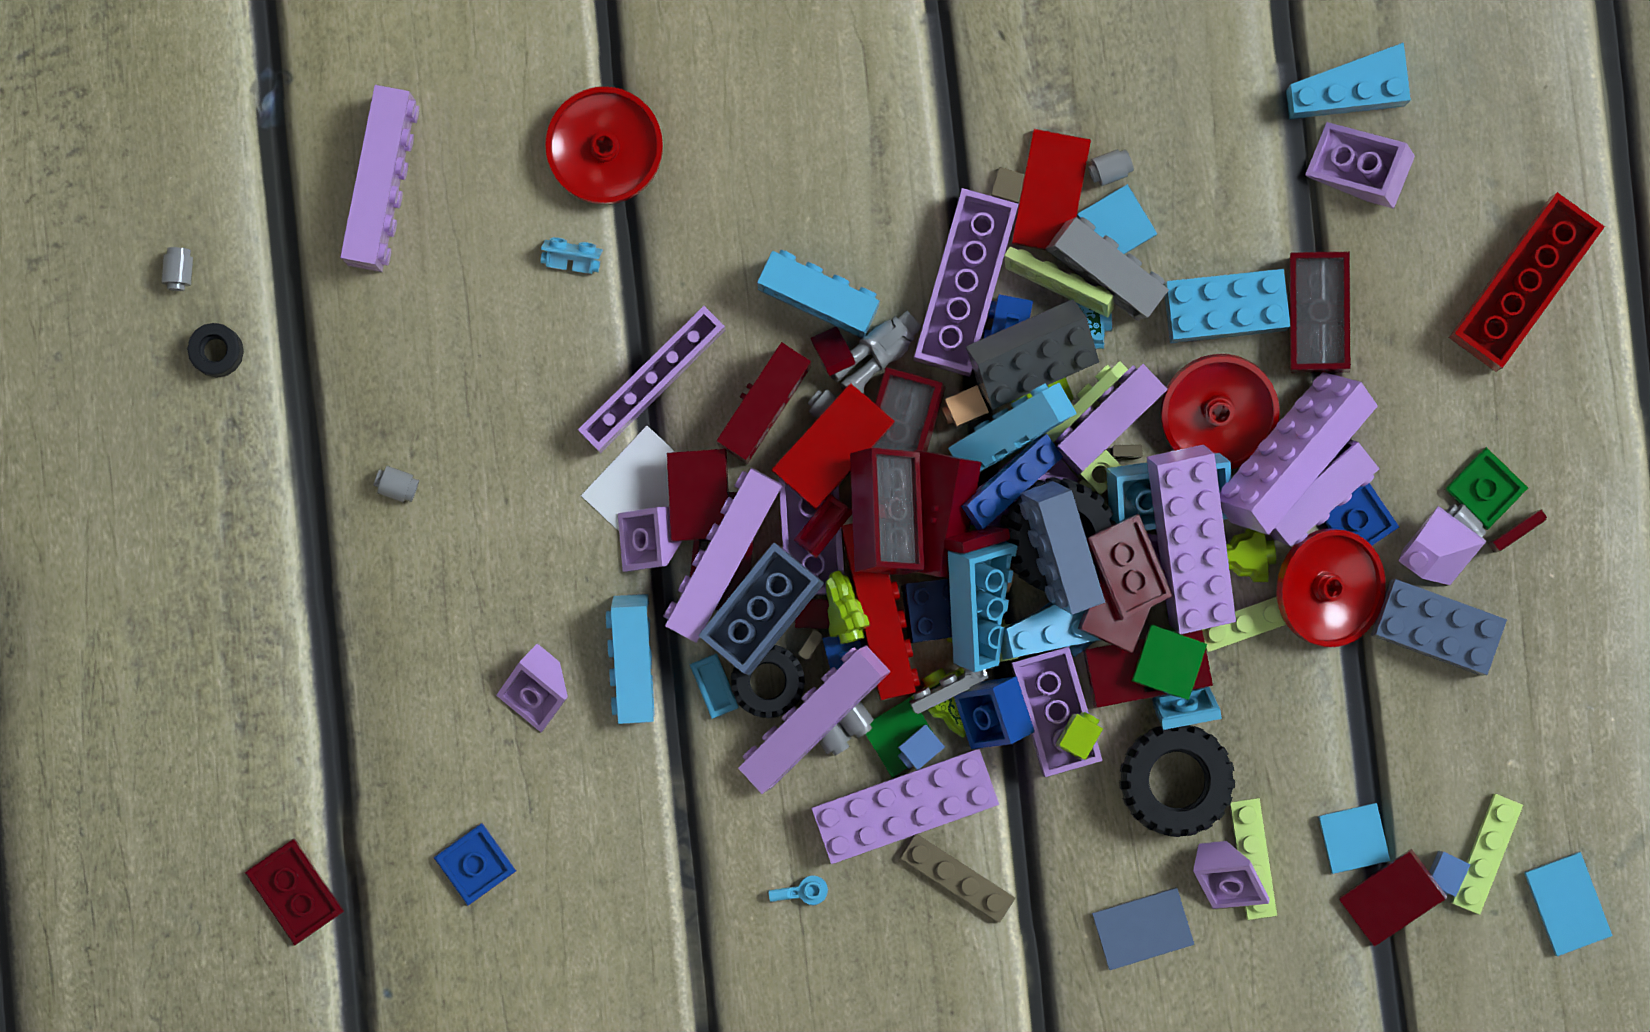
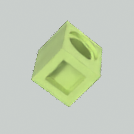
[1078,450,1121,495]

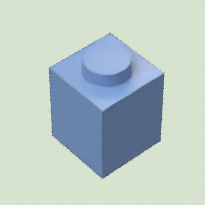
[898,724,945,770]
[1429,851,1471,897]

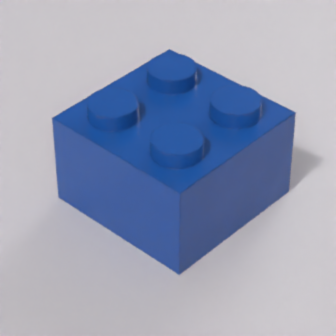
[954,676,1035,749]

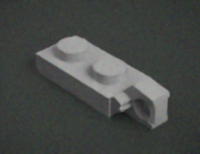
[909,668,989,714]

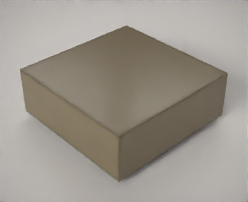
[991,167,1025,204]
[1110,445,1143,459]
[798,630,823,660]

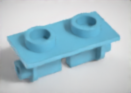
[541,237,603,274]

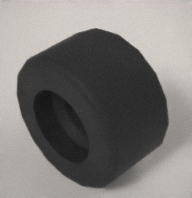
[187,323,244,378]

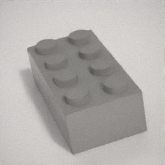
[1045,217,1169,320]

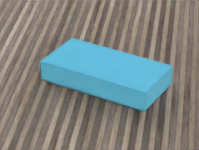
[689,653,739,719]

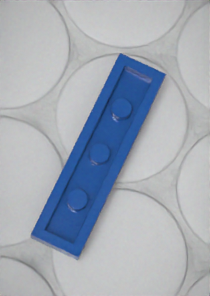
[961,433,1063,530]

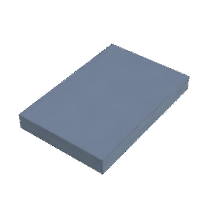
[1092,887,1195,970]

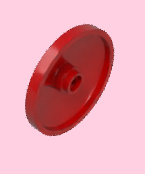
[545,87,663,204]
[1161,354,1280,469]
[1277,529,1386,647]

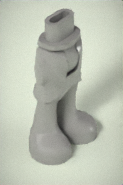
[821,311,922,394]

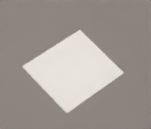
[581,426,675,531]

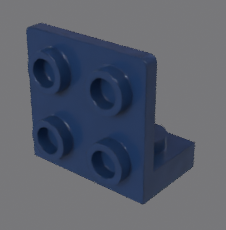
[901,579,952,644]

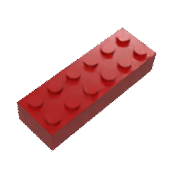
[1448,192,1605,372]
[841,523,920,701]

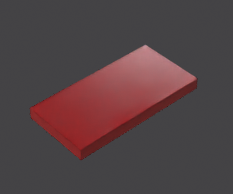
[1012,129,1091,251]
[772,383,895,510]

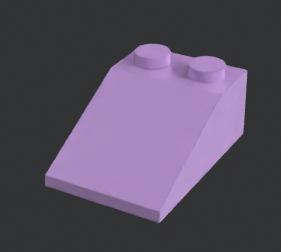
[1305,122,1415,209]

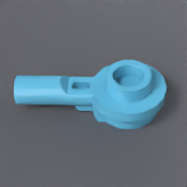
[768,875,828,905]

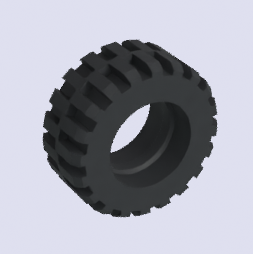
[1000,477,1116,592]
[1119,725,1235,837]

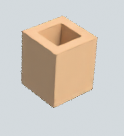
[941,386,989,429]

